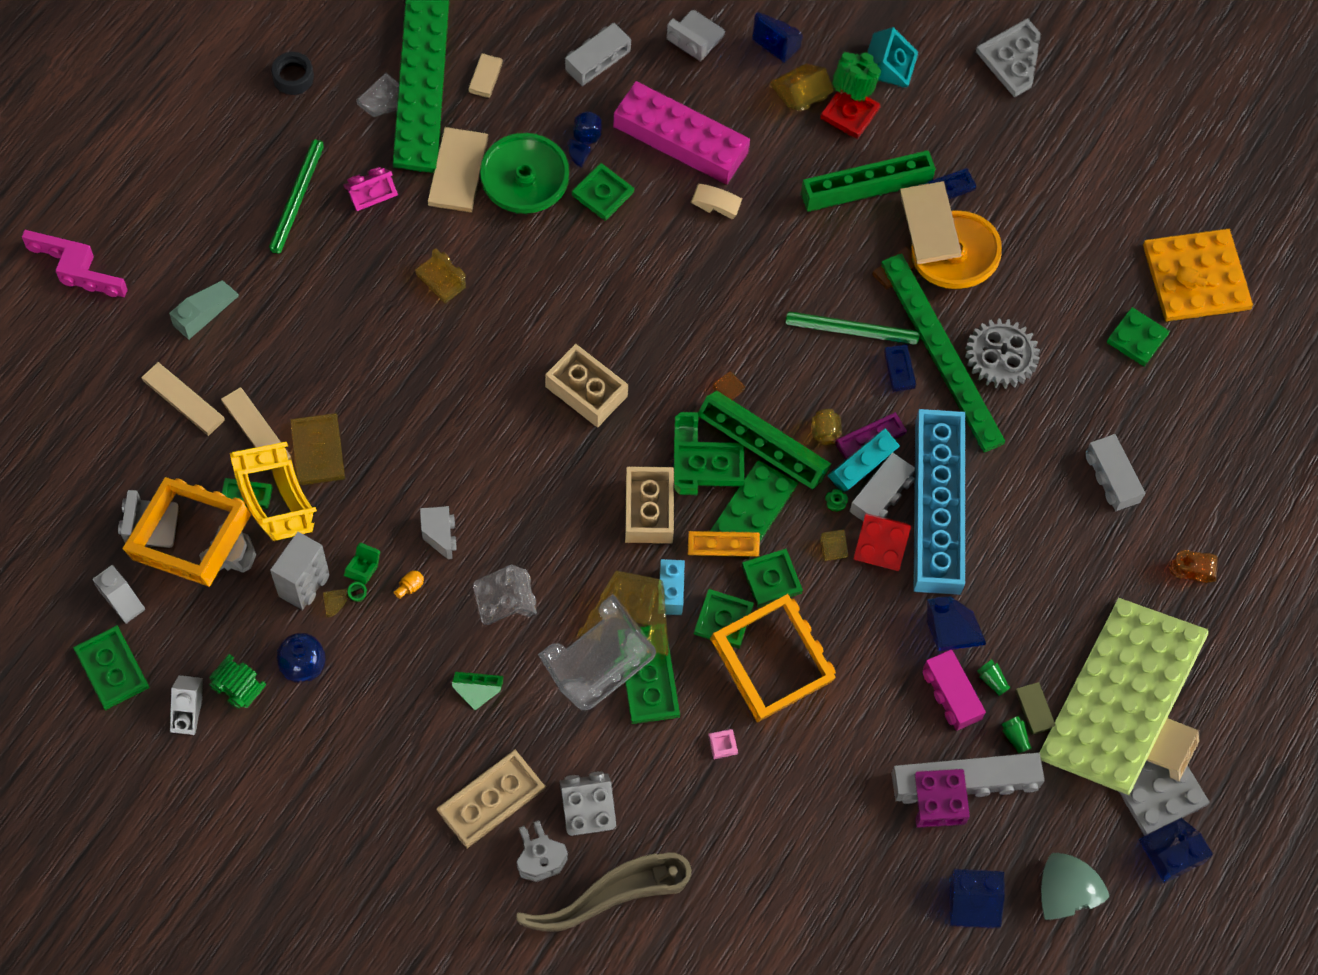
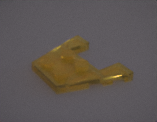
[578,571,669,656]

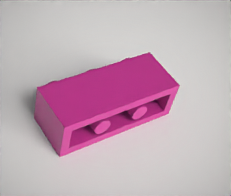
[923,649,986,731]

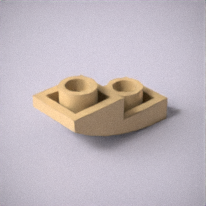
[691,184,742,219]

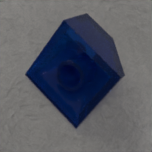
[752,12,803,63]
[927,596,986,651]

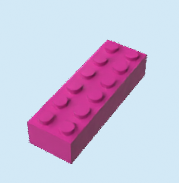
[614,81,750,185]

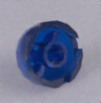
[277,633,326,682]

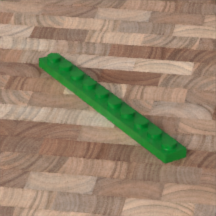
[881,253,1005,453]

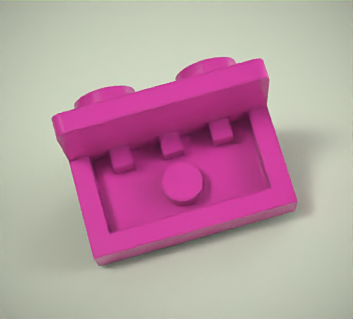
[344,167,398,211]

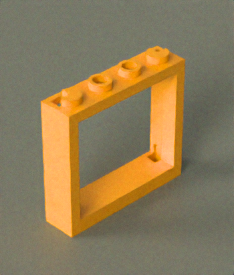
[122,477,251,587]
[710,594,836,723]

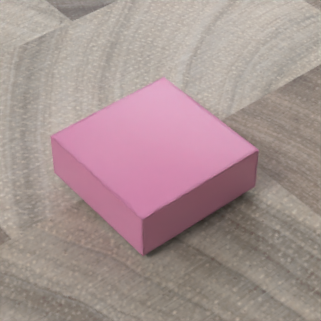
[708,729,738,759]

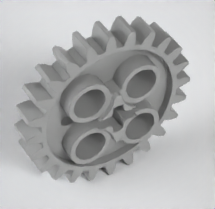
[965,318,1040,389]

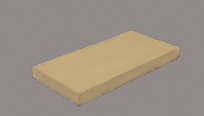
[428,127,488,212]
[900,181,961,264]
[437,750,545,848]

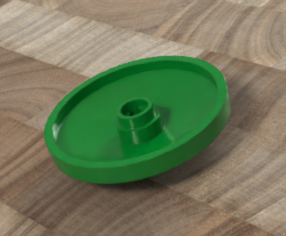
[480,133,569,214]

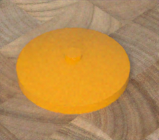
[912,211,1002,289]

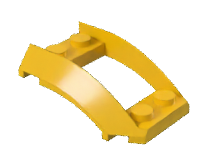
[230,442,316,541]

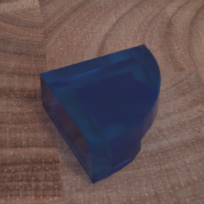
[569,139,591,168]

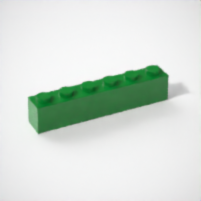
[801,150,936,212]
[698,391,832,489]

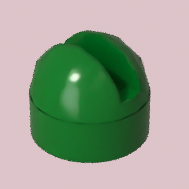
[348,582,367,602]

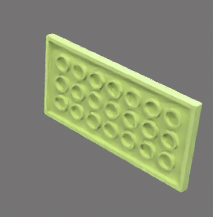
[1039,598,1208,795]

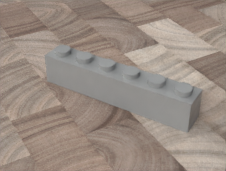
[891,753,1045,804]

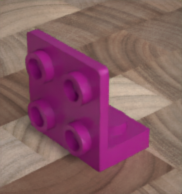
[915,769,970,828]

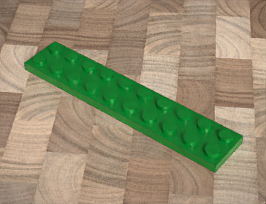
[392,0,449,173]

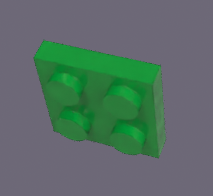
[572,163,634,221]
[1107,307,1170,367]
[741,549,803,608]
[694,589,754,649]

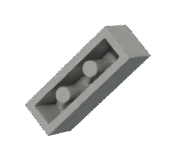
[565,23,631,86]
[1086,434,1146,512]
[850,453,915,521]

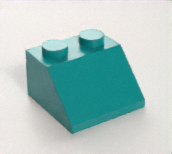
[867,27,918,87]

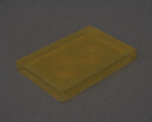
[290,413,345,485]

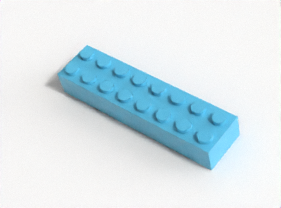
[914,409,965,595]

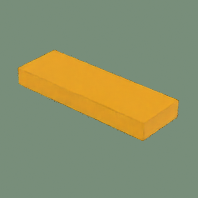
[688,531,760,557]

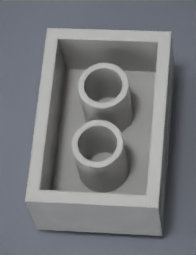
[270,532,329,610]

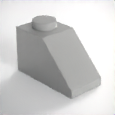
[92,565,146,624]

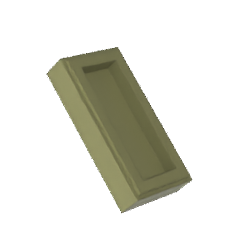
[1015,682,1055,735]

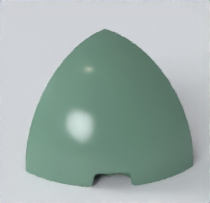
[1041,853,1110,920]

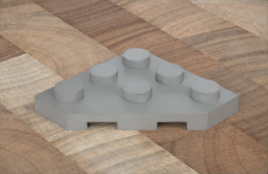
[976,19,1041,97]

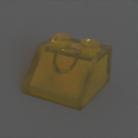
[770,63,834,111]

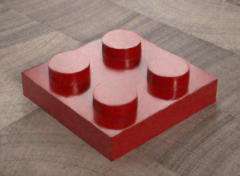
[821,90,880,139]
[853,513,911,571]

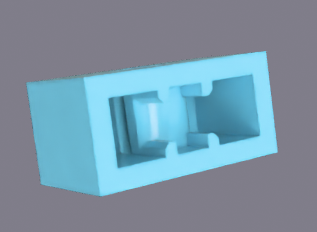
[658,559,685,615]

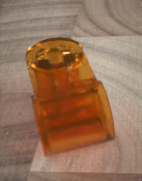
[1170,550,1218,583]

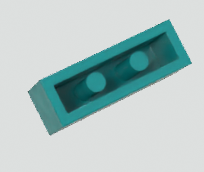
[827,428,900,493]

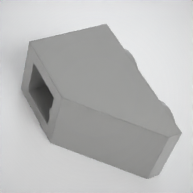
[420,506,457,559]
[170,675,203,735]

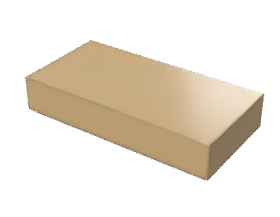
[469,54,503,98]

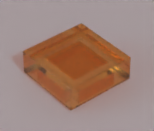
[713,371,745,400]

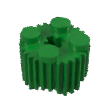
[832,52,881,101]
[209,654,267,709]

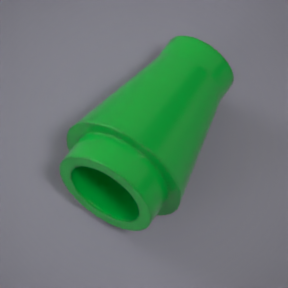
[977,660,1010,696]
[1001,716,1031,754]

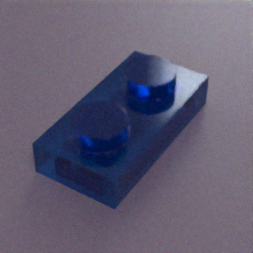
[927,168,977,199]
[884,345,916,392]

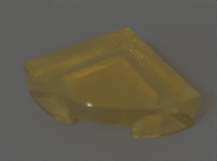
[323,589,348,617]

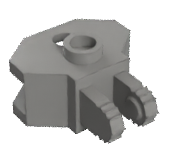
[199,524,256,573]
[517,821,568,882]

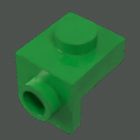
[344,543,380,585]

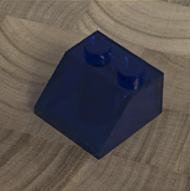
[1139,818,1213,883]
[950,869,1005,928]

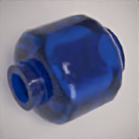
[573,111,602,144]

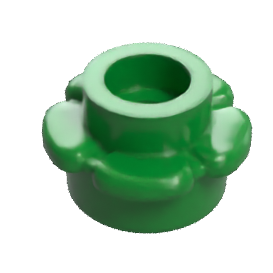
[825,489,848,512]

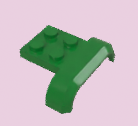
[674,412,744,495]

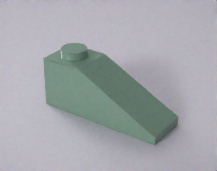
[169,280,239,340]

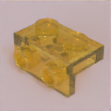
[416,248,466,304]

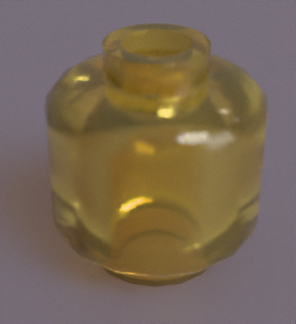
[811,409,842,445]

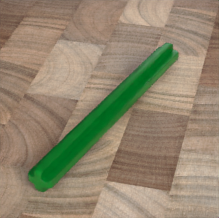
[269,139,324,254]
[786,311,920,344]

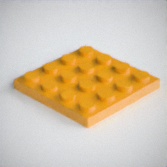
[1143,229,1253,322]

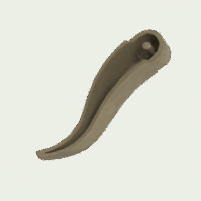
[517,853,691,932]

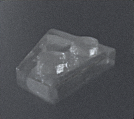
[357,73,399,117]

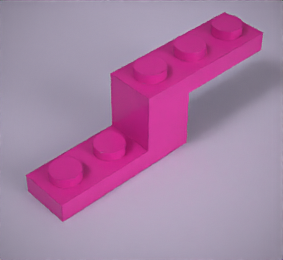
[22,230,127,298]

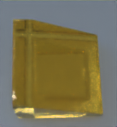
[820,530,848,561]

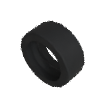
[271,52,314,95]

